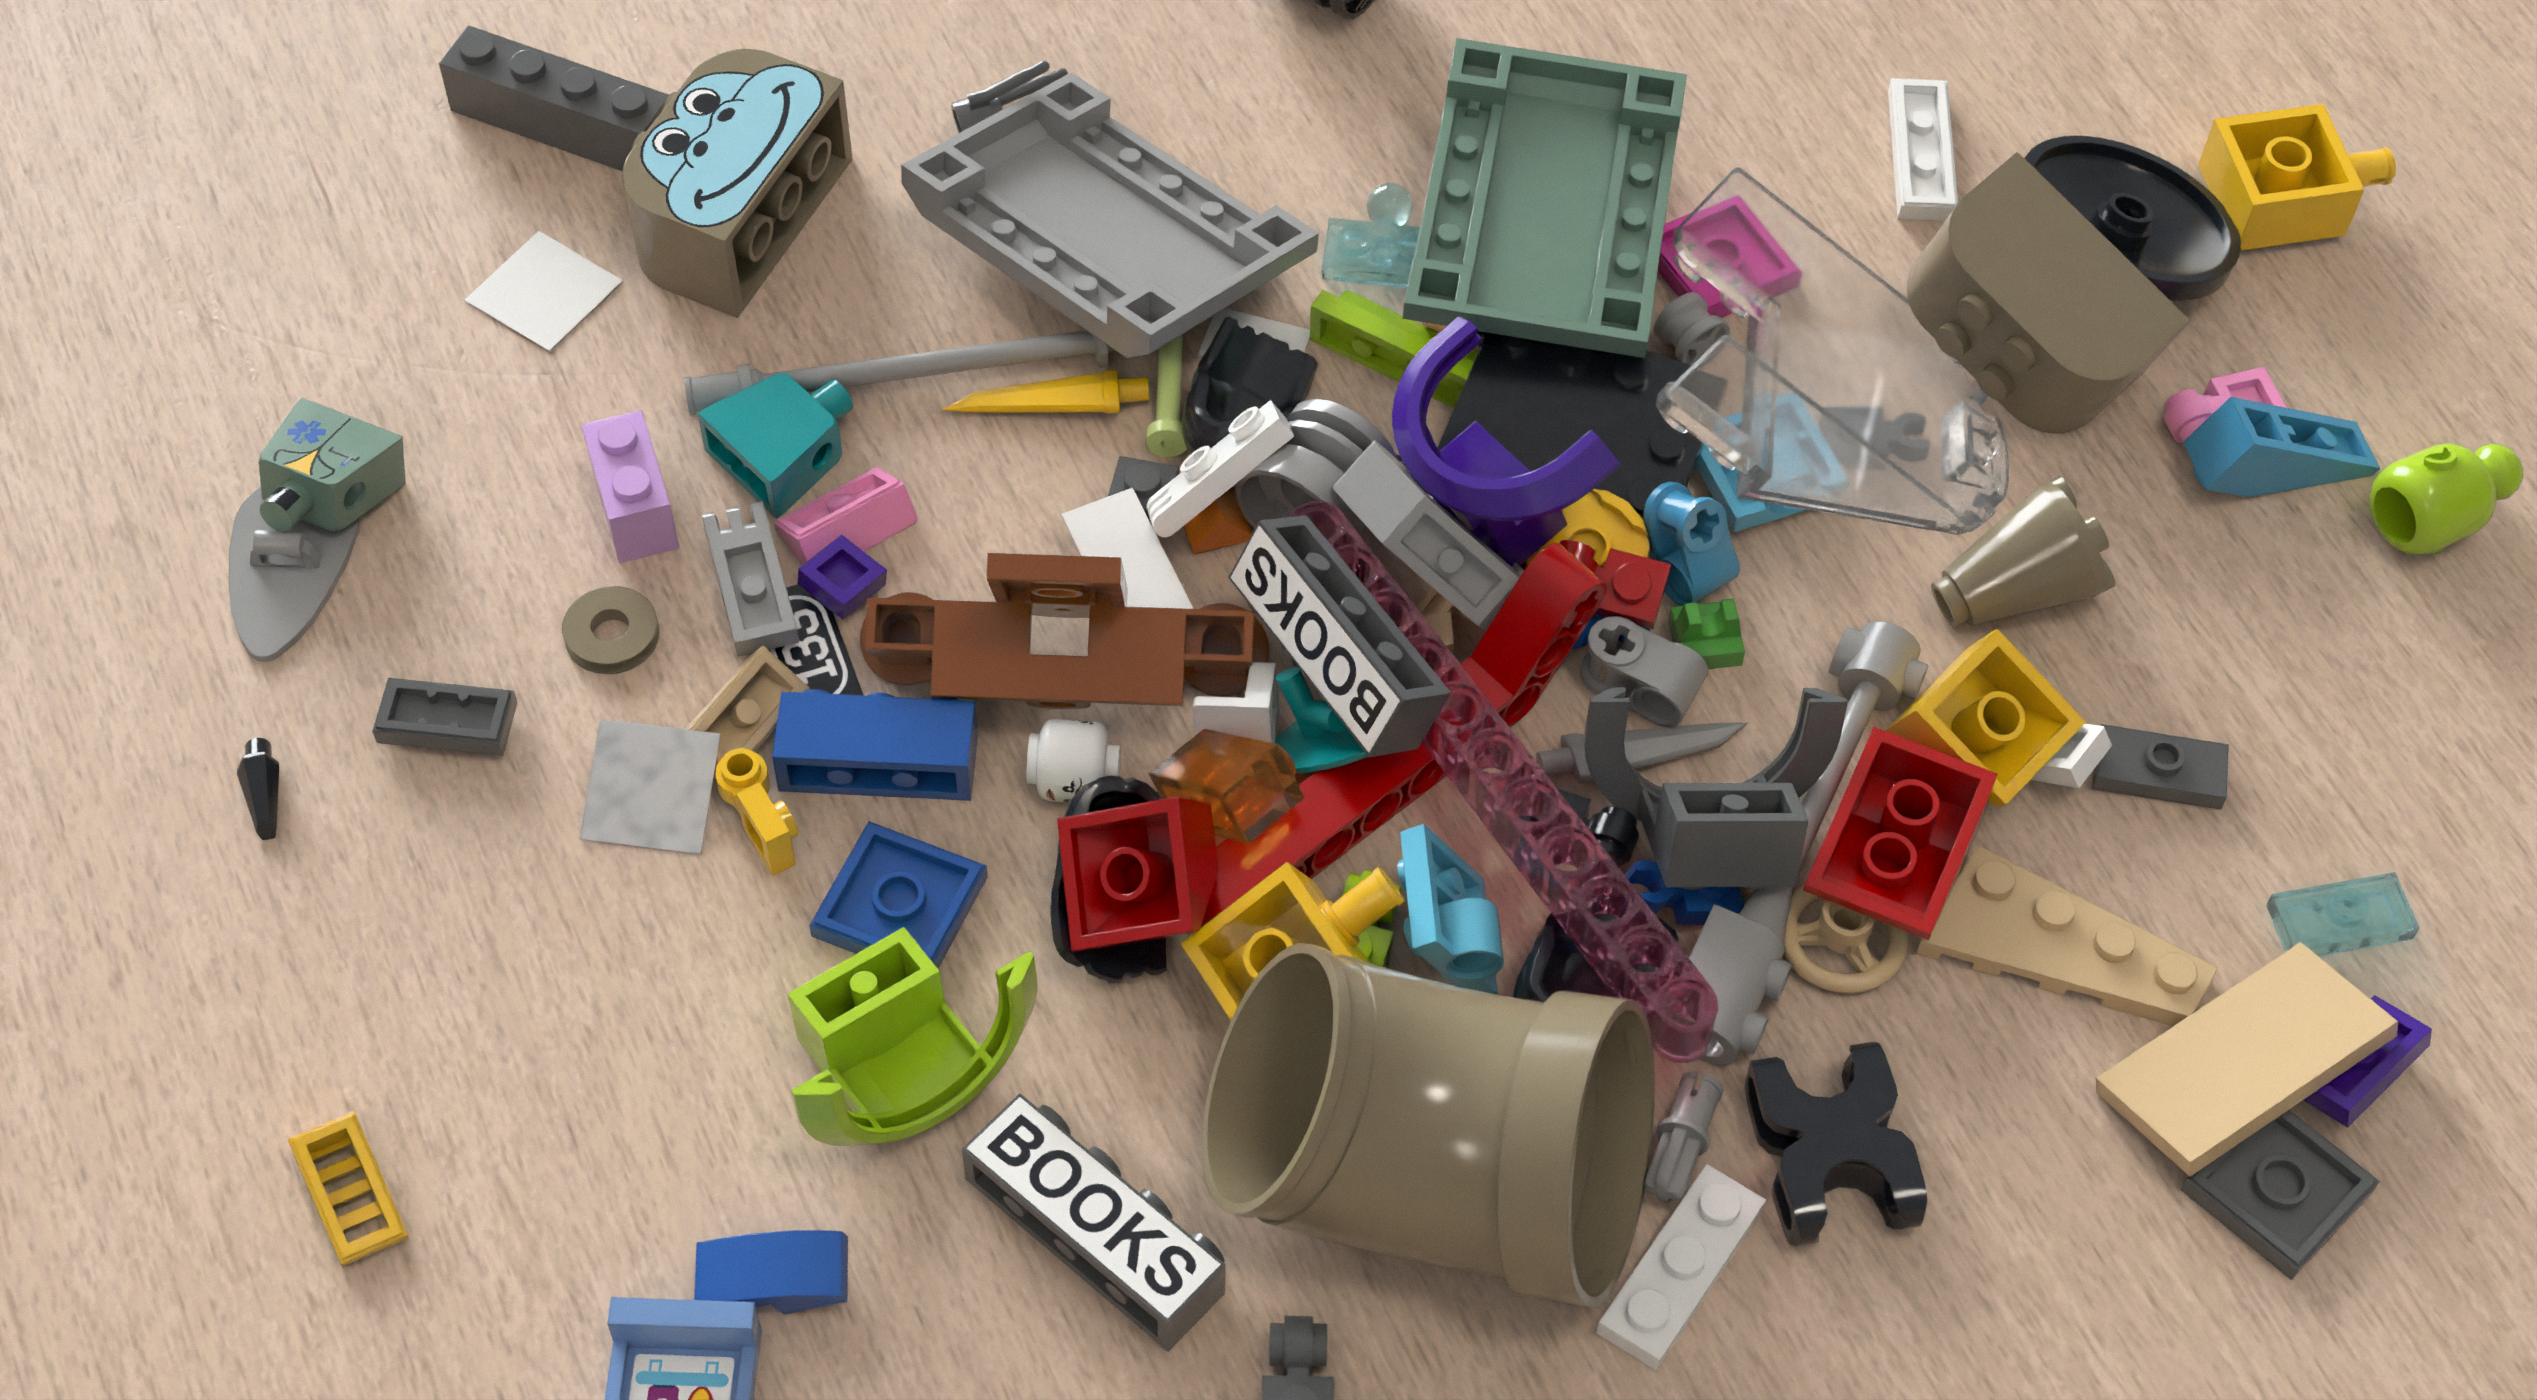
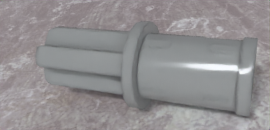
[1644,1071,1723,1203]

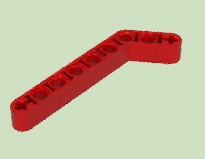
[1200,543,1607,928]

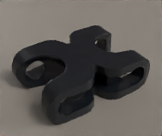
[1745,1042,1928,1246]

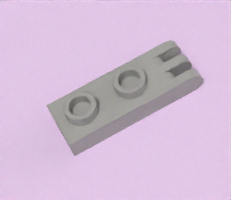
[702,501,799,657]

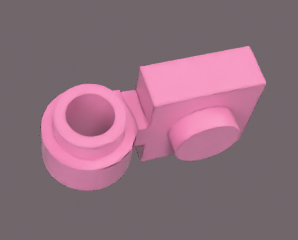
[2164,367,2287,443]

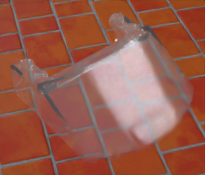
[1656,167,2010,535]

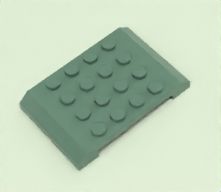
[1402,38,1687,358]

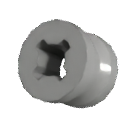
[1654,292,1730,367]

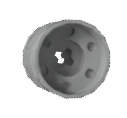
[1236,399,1398,558]

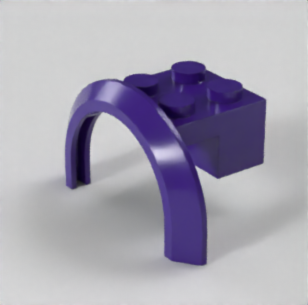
[1392,317,1621,566]

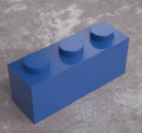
[772,689,978,801]

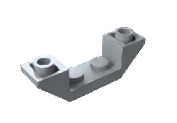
[1332,440,1524,631]

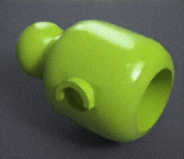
[2370,443,2523,555]

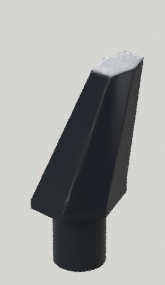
[237,738,279,840]

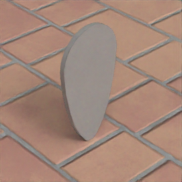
[229,487,359,662]

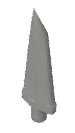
[1536,723,1747,784]

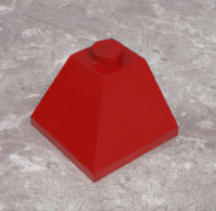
[1057,797,1218,952]

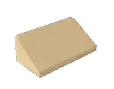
[685,646,810,770]

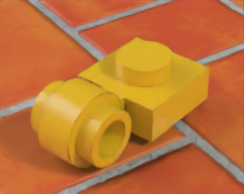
[715,748,799,876]

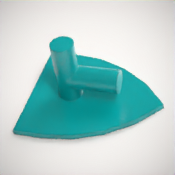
[1245,666,1369,774]

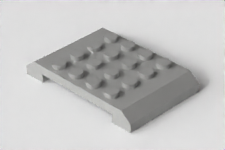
[901,73,1319,358]

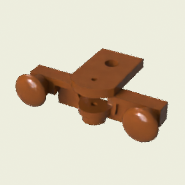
[860,553,1269,709]

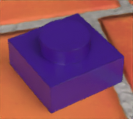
[797,535,887,620]

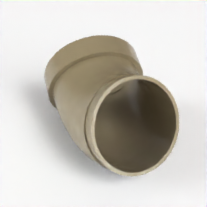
[1202,943,1655,1307]

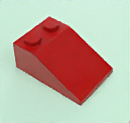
[1803,727,1998,940]

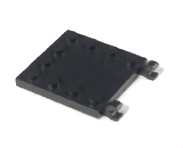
[1396,331,1728,560]

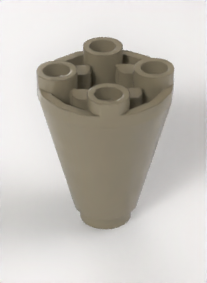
[1931,476,2115,627]

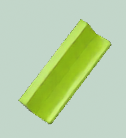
[1310,290,1478,408]

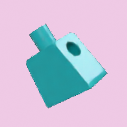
[698,373,854,519]

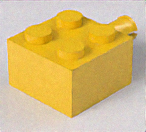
[2198,104,2396,250]
[1181,862,1405,1020]

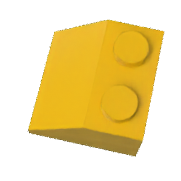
[1886,629,2086,808]

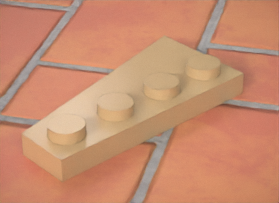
[1916,845,2218,1026]

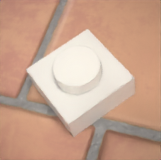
[2031,724,2112,788]

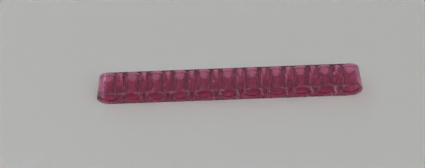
[1290,500,1718,1063]

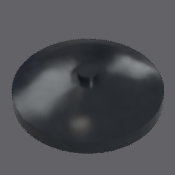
[2025,136,2241,301]

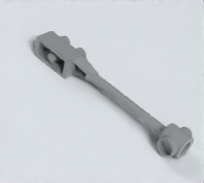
[1657,621,1928,1065]

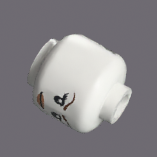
[1026,719,1121,803]

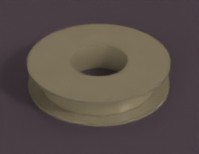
[562,586,659,674]

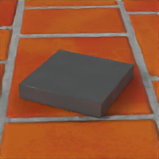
[2180,1110,2380,1280]

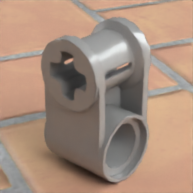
[1580,616,1708,727]

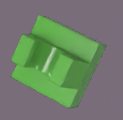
[1668,598,1745,669]

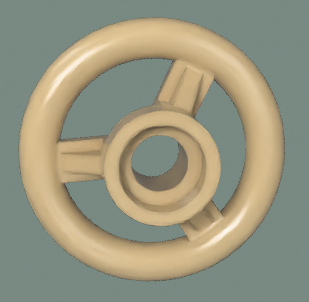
[1783,885,1909,993]

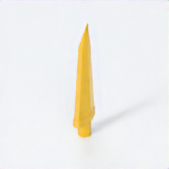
[941,369,1150,414]

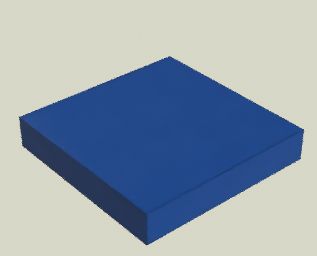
[809,821,988,968]

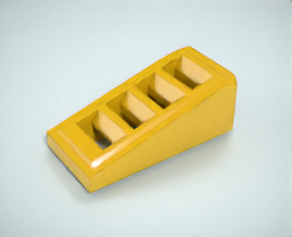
[288,1111,409,1267]

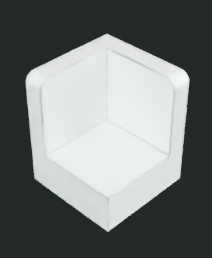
[1192,662,1280,753]

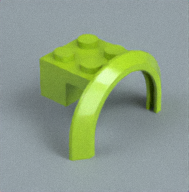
[787,927,1038,1146]

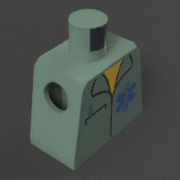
[258,398,406,532]

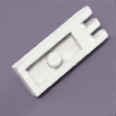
[1146,400,1294,537]

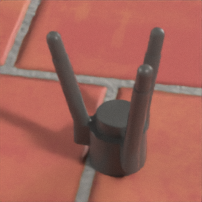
[951,61,1068,133]

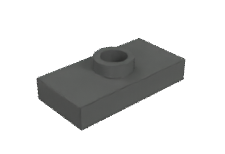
[372,677,518,756]
[2093,724,2229,809]

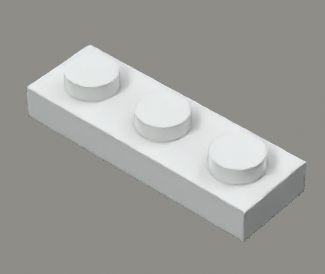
[1596,1164,1766,1371]

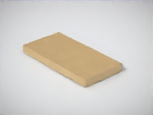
[2096,942,2398,1177]

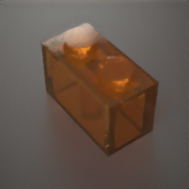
[1148,729,1305,844]

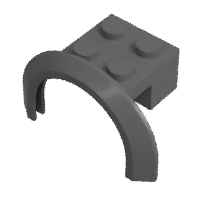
[1584,687,1848,890]

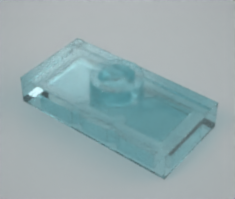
[2266,872,2420,956]

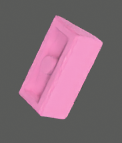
[774,467,917,565]

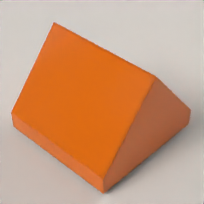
[1183,486,1252,554]

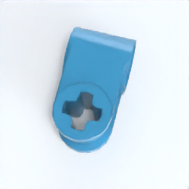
[1644,481,1740,606]

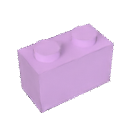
[581,410,679,564]

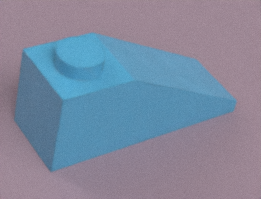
[2183,397,2381,497]

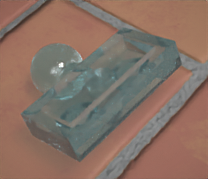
[1322,183,1420,288]

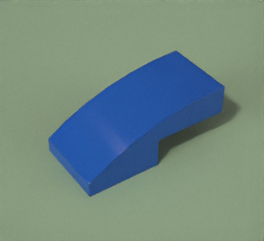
[694,1230,848,1315]

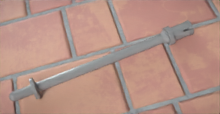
[684,330,1116,415]

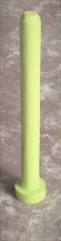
[1146,334,1187,457]

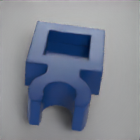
[1624,860,1744,925]

